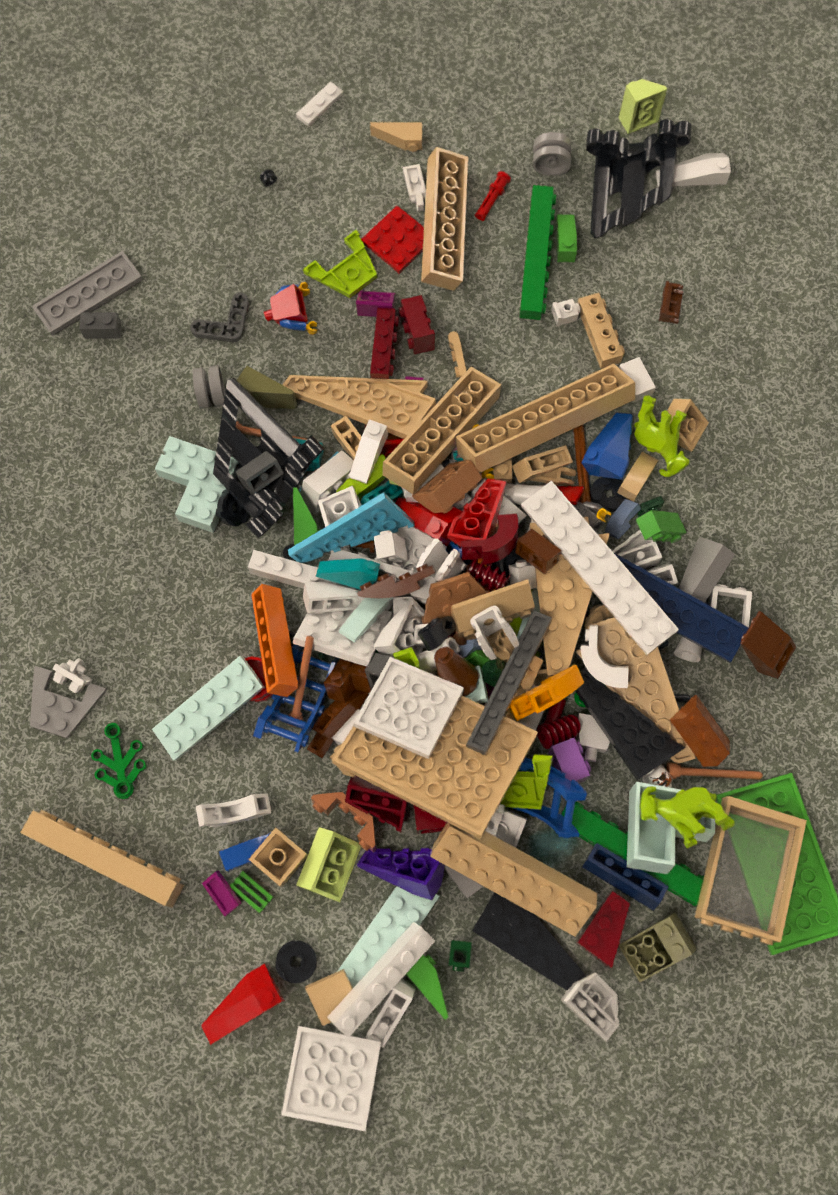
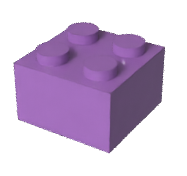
[548,738,591,783]

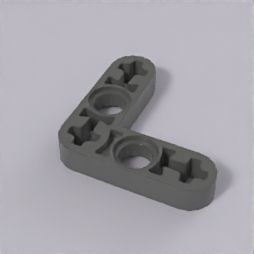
[190,292,249,342]

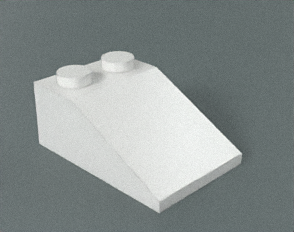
[374,598,425,658]

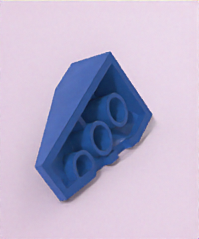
[581,413,633,479]

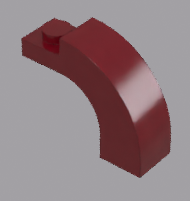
[461,514,518,565]

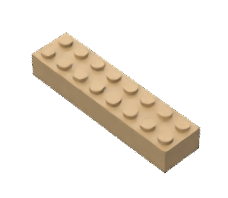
[421,147,468,291]
[382,367,501,494]
[20,810,184,908]
[430,822,597,936]

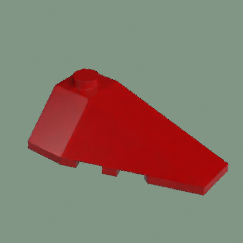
[447,478,507,547]
[395,498,462,547]
[201,963,284,1045]

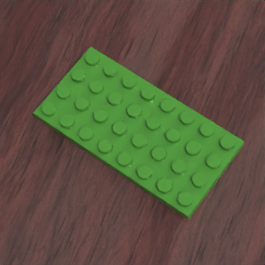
[716,773,838,955]

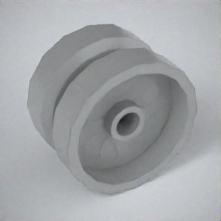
[533,132,571,176]
[193,365,225,409]

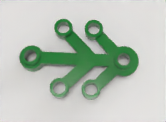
[91,723,147,799]

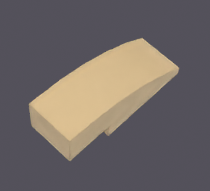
[617,451,659,502]

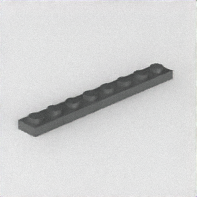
[466,610,552,755]

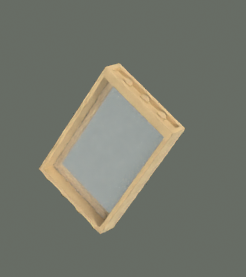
[695,796,807,945]

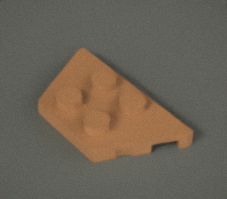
[421,572,488,624]

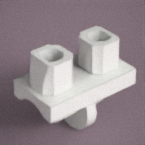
[53,658,93,693]

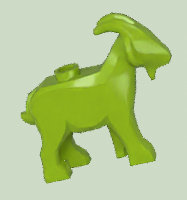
[634,395,690,477]
[640,786,735,849]

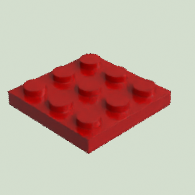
[361,205,424,274]

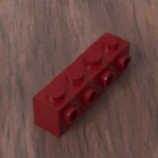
[370,307,399,379]

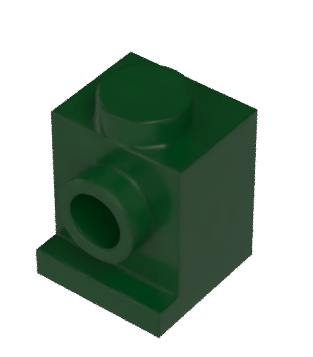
[448,940,472,972]

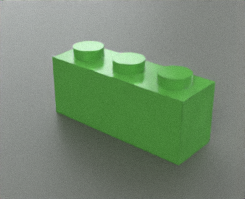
[636,510,687,543]

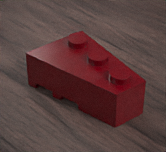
[398,295,435,355]
[345,775,408,833]
[575,891,630,968]

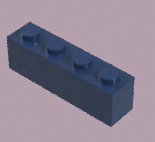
[582,843,669,911]

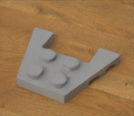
[30,666,107,739]

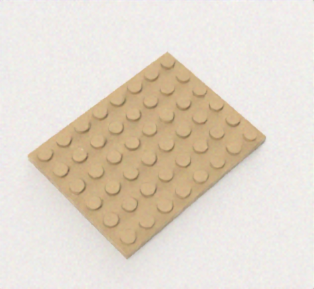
[332,696,538,839]

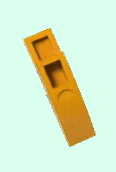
[509,664,584,721]

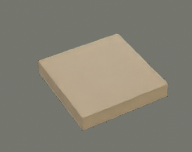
[305,969,353,1026]

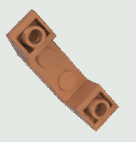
[311,792,376,853]

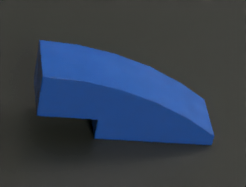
[219,833,270,872]

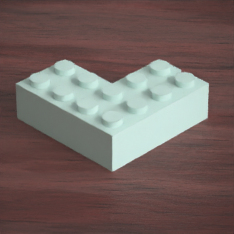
[155,436,239,533]
[627,782,715,874]

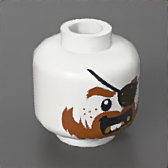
[642,765,673,788]

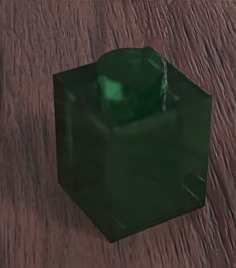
[482,657,507,688]

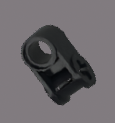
[417,616,456,651]

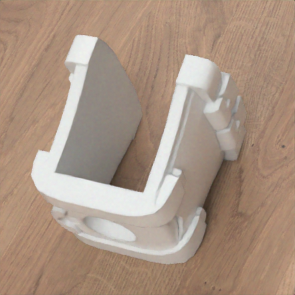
[417,539,467,582]
[470,605,519,660]

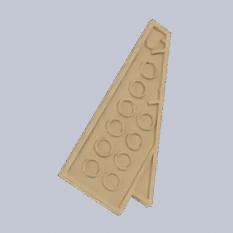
[283,375,436,439]
[530,517,609,677]
[576,617,695,764]

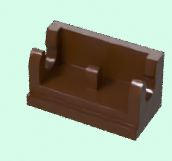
[658,281,683,324]
[515,529,562,574]

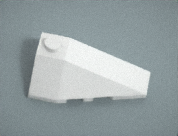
[656,153,731,187]

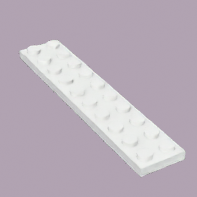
[521,481,679,655]

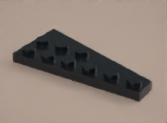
[575,669,686,780]
[472,892,587,991]

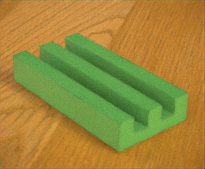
[230,871,274,913]

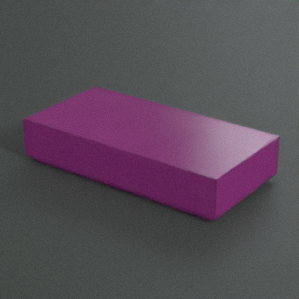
[202,870,242,917]

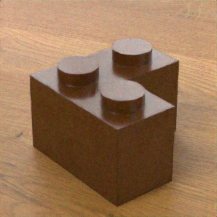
[323,659,371,703]

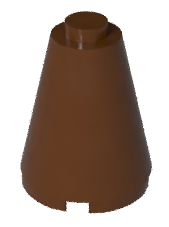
[434,647,479,697]

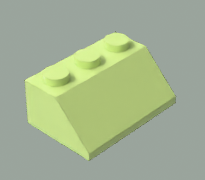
[619,79,667,134]
[296,827,361,902]

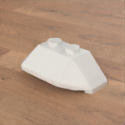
[561,973,619,1042]

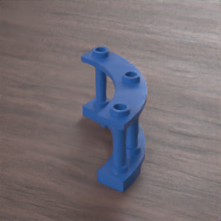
[253,644,340,752]
[507,758,587,838]

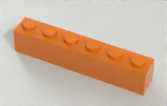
[251,584,298,697]

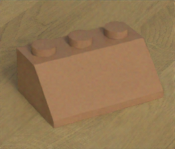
[412,460,482,513]

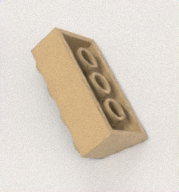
[451,579,535,638]

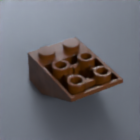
[740,611,796,679]

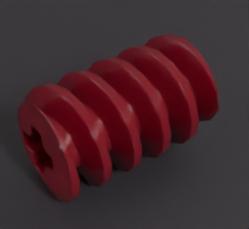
[468,559,511,591]
[537,714,581,749]

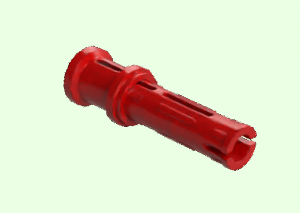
[475,171,511,221]

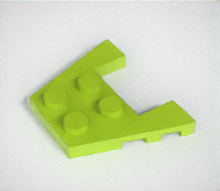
[303,230,377,298]
[500,755,553,810]

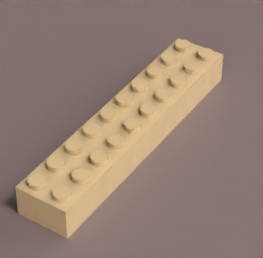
[456,364,635,473]

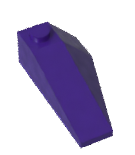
[357,848,445,900]

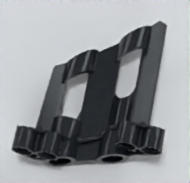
[586,119,692,239]
[213,378,325,539]

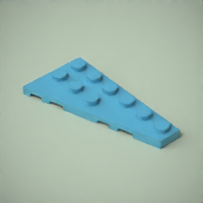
[288,492,415,563]

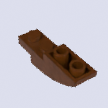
[357,563,436,599]
[307,689,368,759]

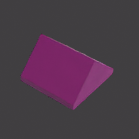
[356,291,395,317]

